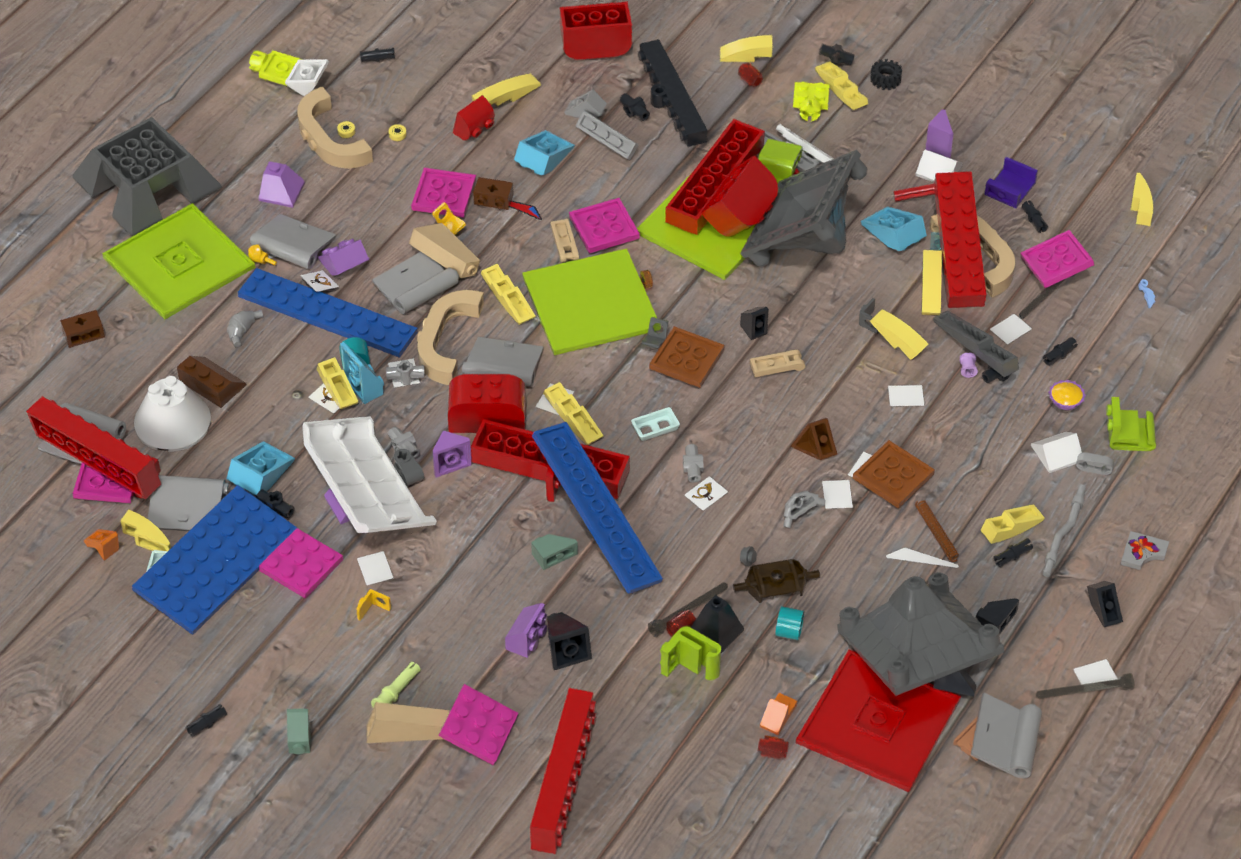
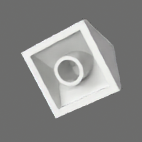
[285,59,329,96]
[916,150,963,182]
[1031,432,1082,473]

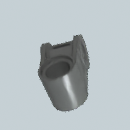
[394,449,425,486]

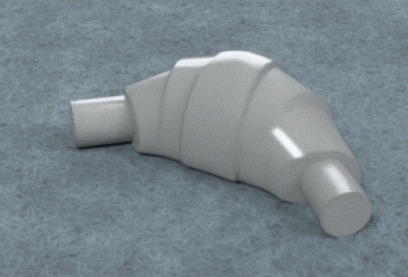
[227,310,263,347]
[783,491,825,528]

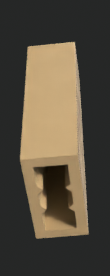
[409,223,480,278]
[367,702,449,743]

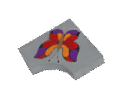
[1121,531,1169,570]

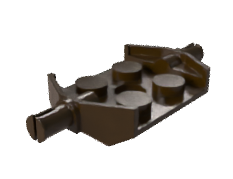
[733,559,820,603]

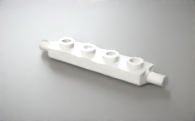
[776,124,834,164]

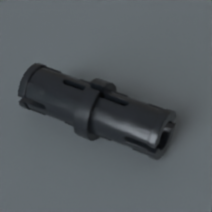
[360,48,395,62]
[1022,200,1048,233]
[1043,337,1078,366]
[994,538,1033,567]
[186,704,227,737]

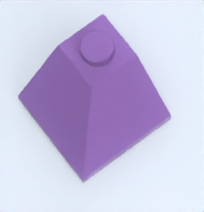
[259,161,305,208]

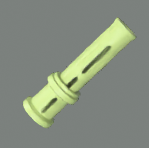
[371,662,421,708]

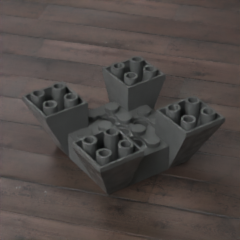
[72,117,222,236]

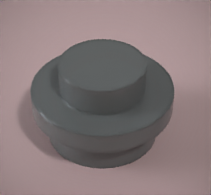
[740,546,757,566]

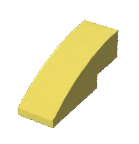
[720,35,772,62]
[1131,173,1153,226]
[870,309,928,360]
[317,357,359,409]
[981,504,1045,544]
[121,509,171,551]

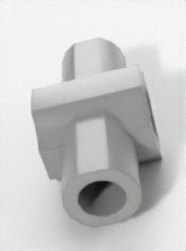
[386,360,425,385]
[388,427,420,459]
[683,444,704,482]

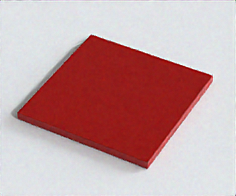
[796,649,961,792]

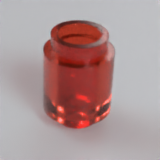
[738,62,763,87]
[666,610,696,637]
[757,735,789,759]

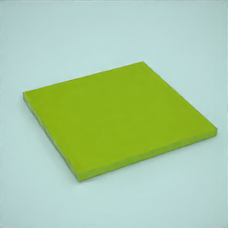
[637,174,756,280]
[102,203,256,320]
[522,248,661,355]

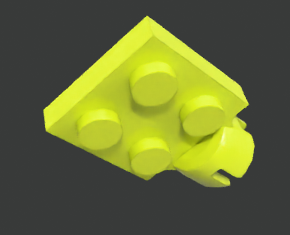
[249,50,303,86]
[793,82,829,122]

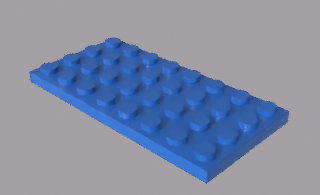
[132,485,297,635]

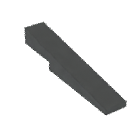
[933,310,1019,377]

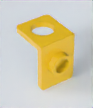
[432,202,466,235]
[356,589,391,621]

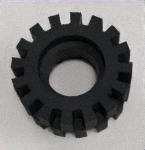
[870,59,902,90]

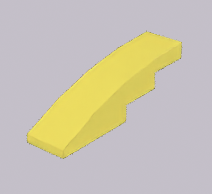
[815,61,868,110]
[472,74,541,106]
[922,250,942,315]
[481,264,535,325]
[543,382,604,445]

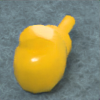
[248,244,277,266]

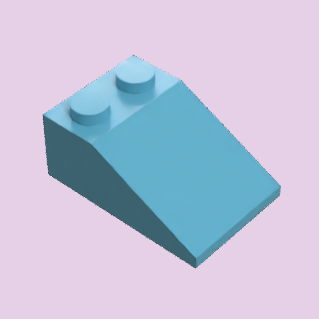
[514,130,575,175]
[861,206,927,251]
[340,342,384,404]
[227,441,295,495]

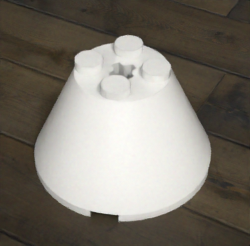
[134,376,211,452]

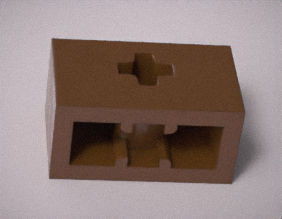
[473,177,514,210]
[60,310,105,348]

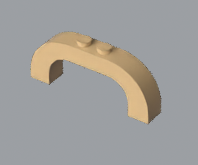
[297,87,373,168]
[929,214,1015,298]
[417,290,484,385]

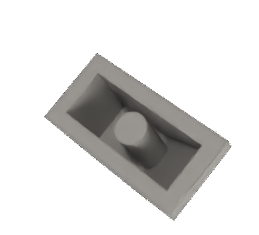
[564,89,607,118]

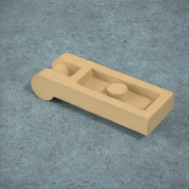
[550,219,579,263]
[750,350,805,377]

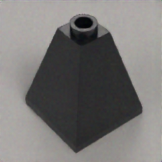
[691,595,744,653]
[547,612,592,671]

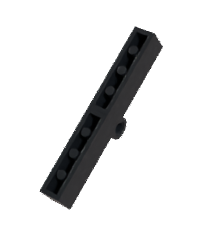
[638,39,708,147]

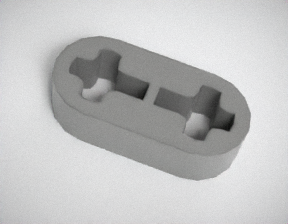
[1076,452,1114,475]

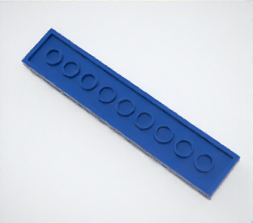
[238,268,418,358]
[532,422,663,594]

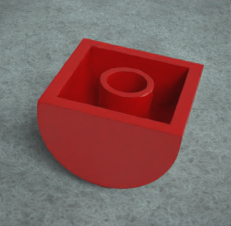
[453,95,495,140]

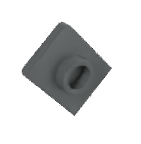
[859,298,878,333]
[642,317,669,348]

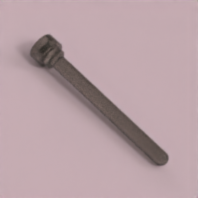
[1019,274,1076,319]
[648,582,728,637]
[1036,673,1135,699]

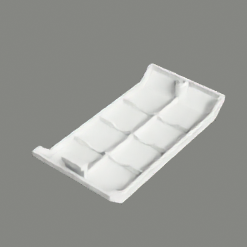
[302,416,437,533]

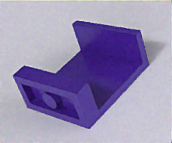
[984,157,1038,208]

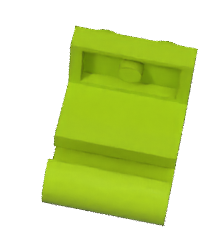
[758,138,803,184]
[1106,397,1156,451]
[660,626,721,680]

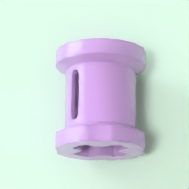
[959,353,978,378]

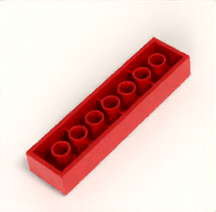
[665,119,765,235]
[934,171,986,308]
[26,396,161,500]
[471,419,630,499]
[530,688,597,854]

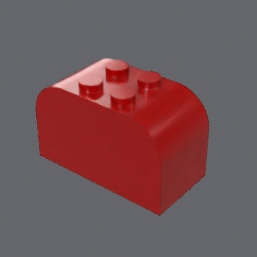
[559,1,632,60]
[701,155,778,237]
[448,374,526,433]

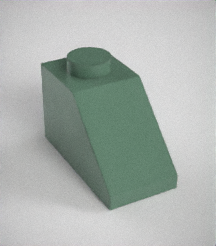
[531,534,578,570]
[287,709,311,754]

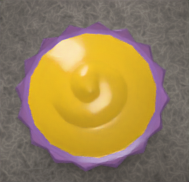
[1048,380,1086,410]

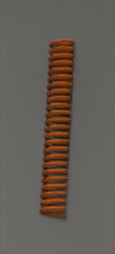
[915,500,959,562]

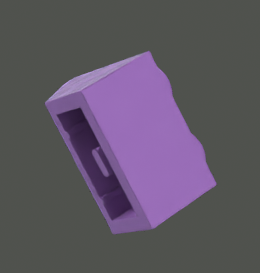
[318,238,369,276]
[505,603,547,658]

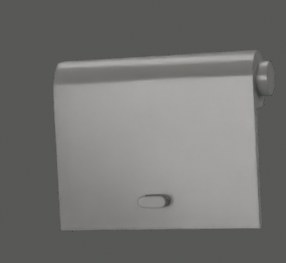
[250,214,336,269]
[372,252,459,315]
[462,337,544,387]
[38,403,126,467]
[148,475,229,531]
[970,693,1042,778]

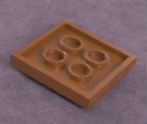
[649,326,725,388]
[853,440,935,509]

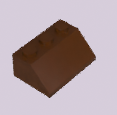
[177,356,247,408]

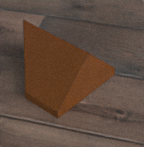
[790,418,837,460]

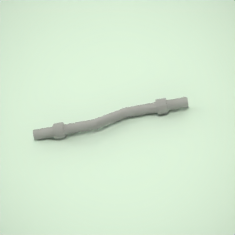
[1043,484,1086,577]

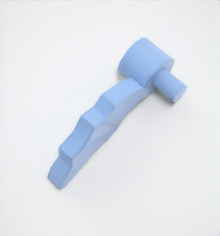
[1138,279,1155,308]

